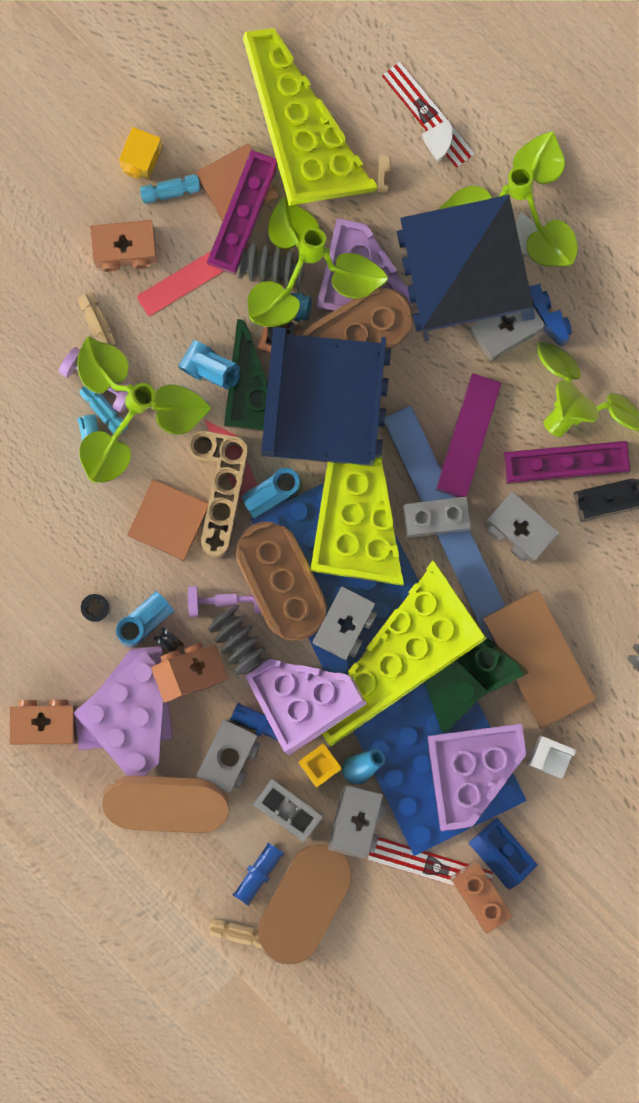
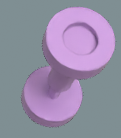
[59,347,135,413]
[188,586,262,617]

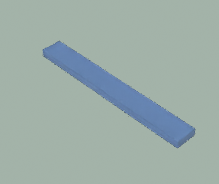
[385,405,505,641]

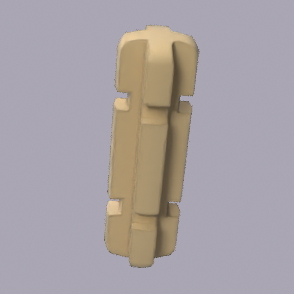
[78,292,117,347]
[209,918,262,948]

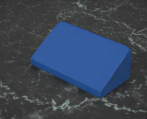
[469,818,538,889]

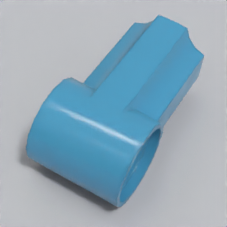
[178,340,240,390]
[240,468,302,519]
[116,591,175,648]

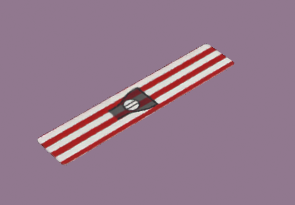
[382,62,474,167]
[368,837,493,886]

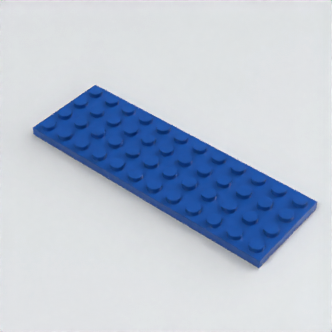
[250,483,527,856]

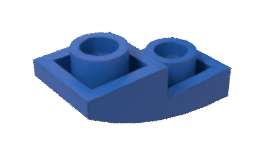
[529,284,572,346]

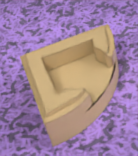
[377,155,391,193]

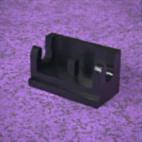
[573,478,639,522]

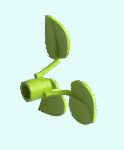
[439,131,578,267]
[247,197,388,327]
[77,336,211,483]
[535,342,639,438]

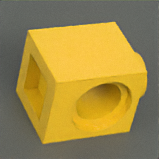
[119,126,163,179]
[298,743,342,788]

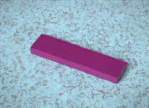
[207,149,278,275]
[435,373,502,498]
[504,441,631,484]

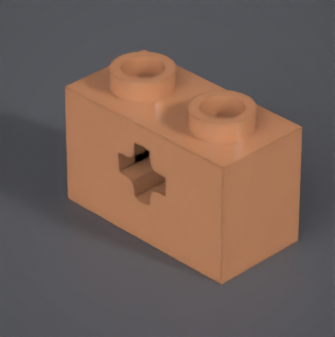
[90,220,158,272]
[151,643,229,703]
[10,700,76,745]
[449,861,513,934]

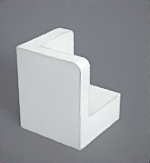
[527,736,577,778]

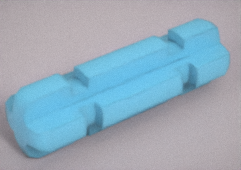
[140,174,200,204]
[79,386,128,435]

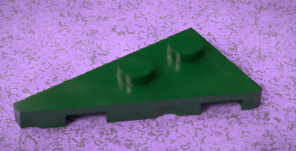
[224,319,268,432]
[457,636,528,697]
[425,660,487,734]

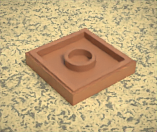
[195,143,279,222]
[127,479,208,561]

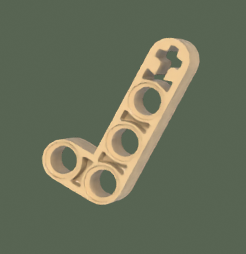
[189,431,248,559]

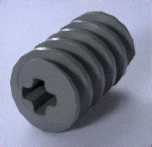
[238,242,305,292]
[208,605,271,675]

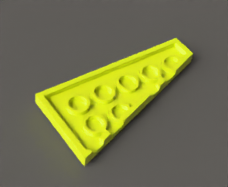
[243,28,378,206]
[310,435,404,586]
[322,561,487,746]

